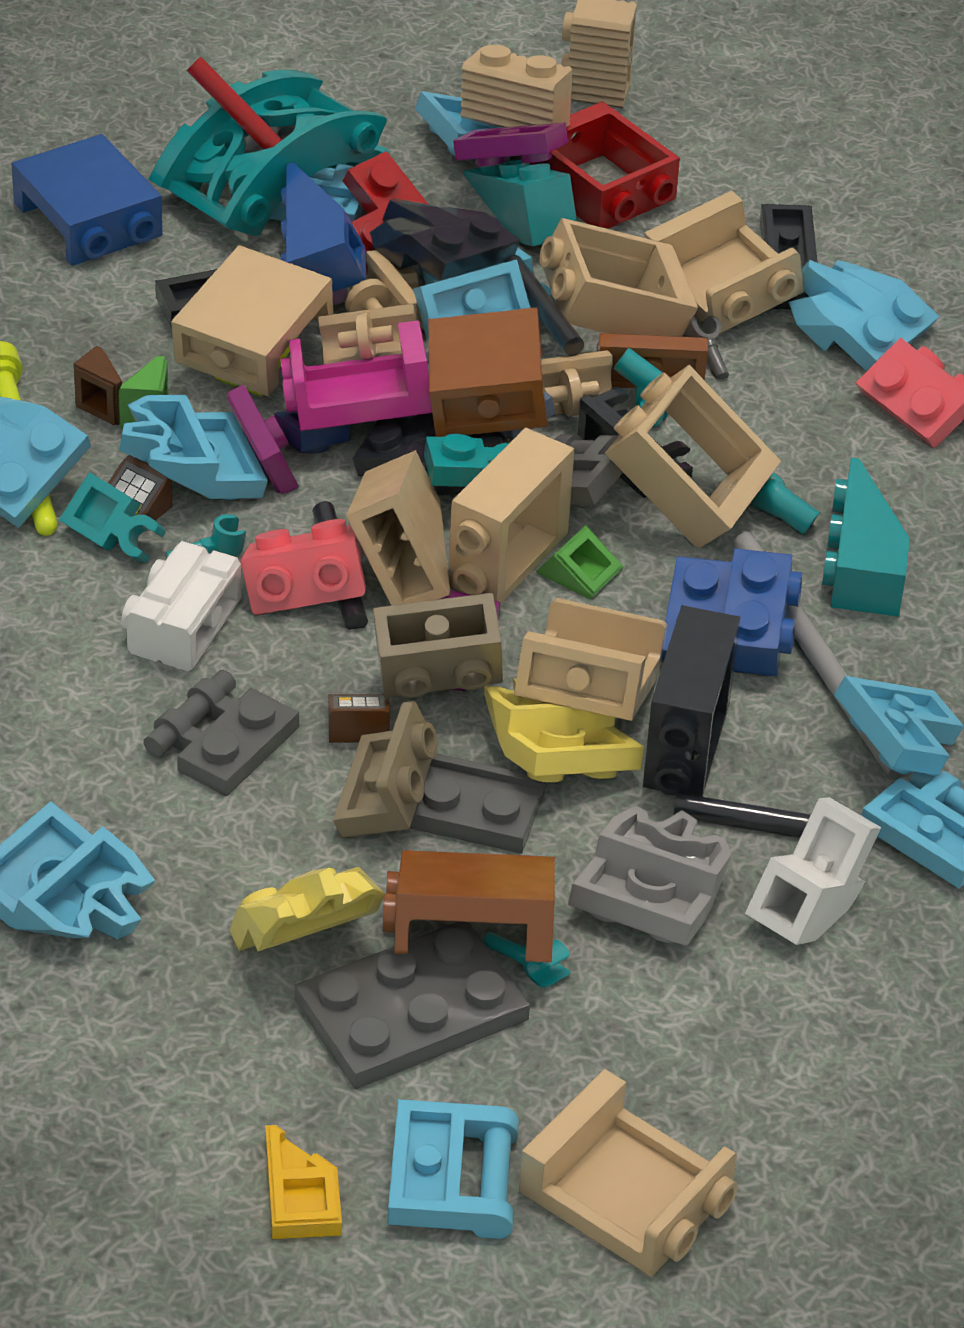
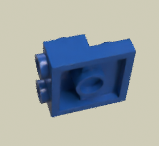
[661,548,802,676]

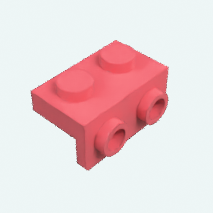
[856,337,964,448]
[240,519,366,615]

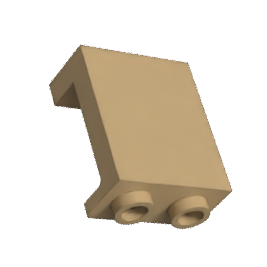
[644,191,804,333]
[171,245,333,397]
[514,598,667,721]
[519,1069,738,1277]

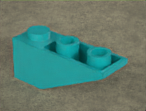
[463,156,577,246]
[822,457,910,617]

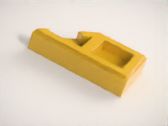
[265,1125,342,1239]

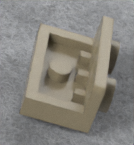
[333,701,438,838]

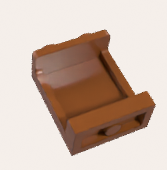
[428,307,547,437]
[383,850,555,962]

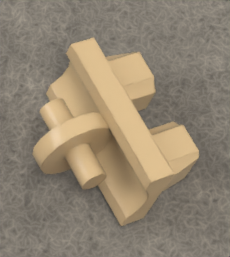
[345,250,424,330]
[318,304,418,364]
[542,350,614,417]

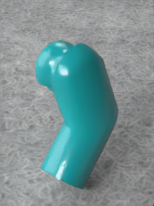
[613,347,668,428]
[751,473,820,535]

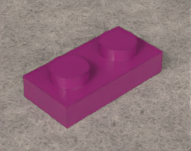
[453,122,568,167]

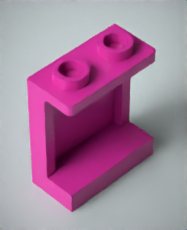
[281,320,432,431]

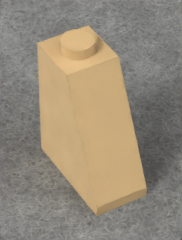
[346,450,450,606]

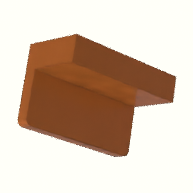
[596,333,708,388]

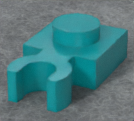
[424,434,509,487]
[59,472,166,563]

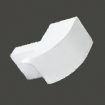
[745,797,881,945]

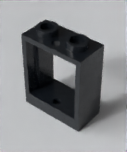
[643,605,741,797]

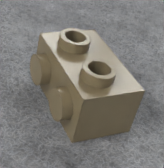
[373,593,503,698]

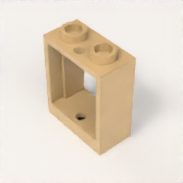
[540,218,698,337]
[605,365,781,548]
[448,427,575,604]

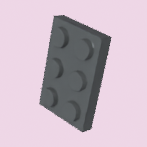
[294,921,530,1089]

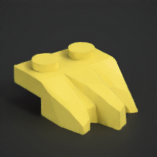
[484,678,644,782]
[229,867,385,951]

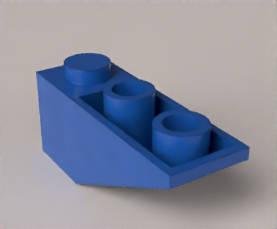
[281,162,366,293]

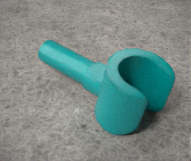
[165,514,246,559]
[484,931,571,988]

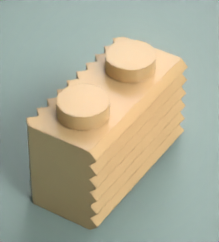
[561,0,637,107]
[460,45,572,128]

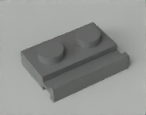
[410,753,546,853]

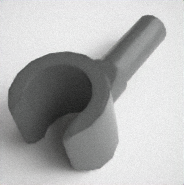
[682,316,729,380]

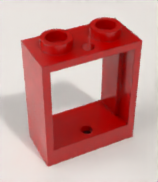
[530,101,680,229]

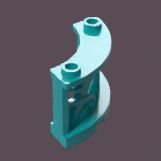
[148,69,387,236]

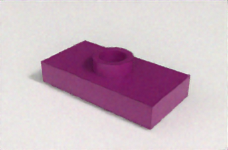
[227,384,299,494]

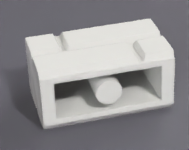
[121,541,242,672]

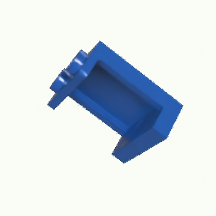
[11,134,163,266]

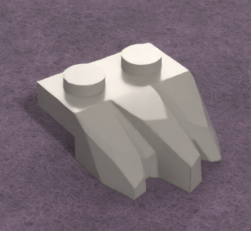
[568,805,732,946]

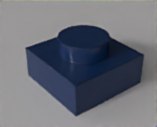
[274,410,350,454]

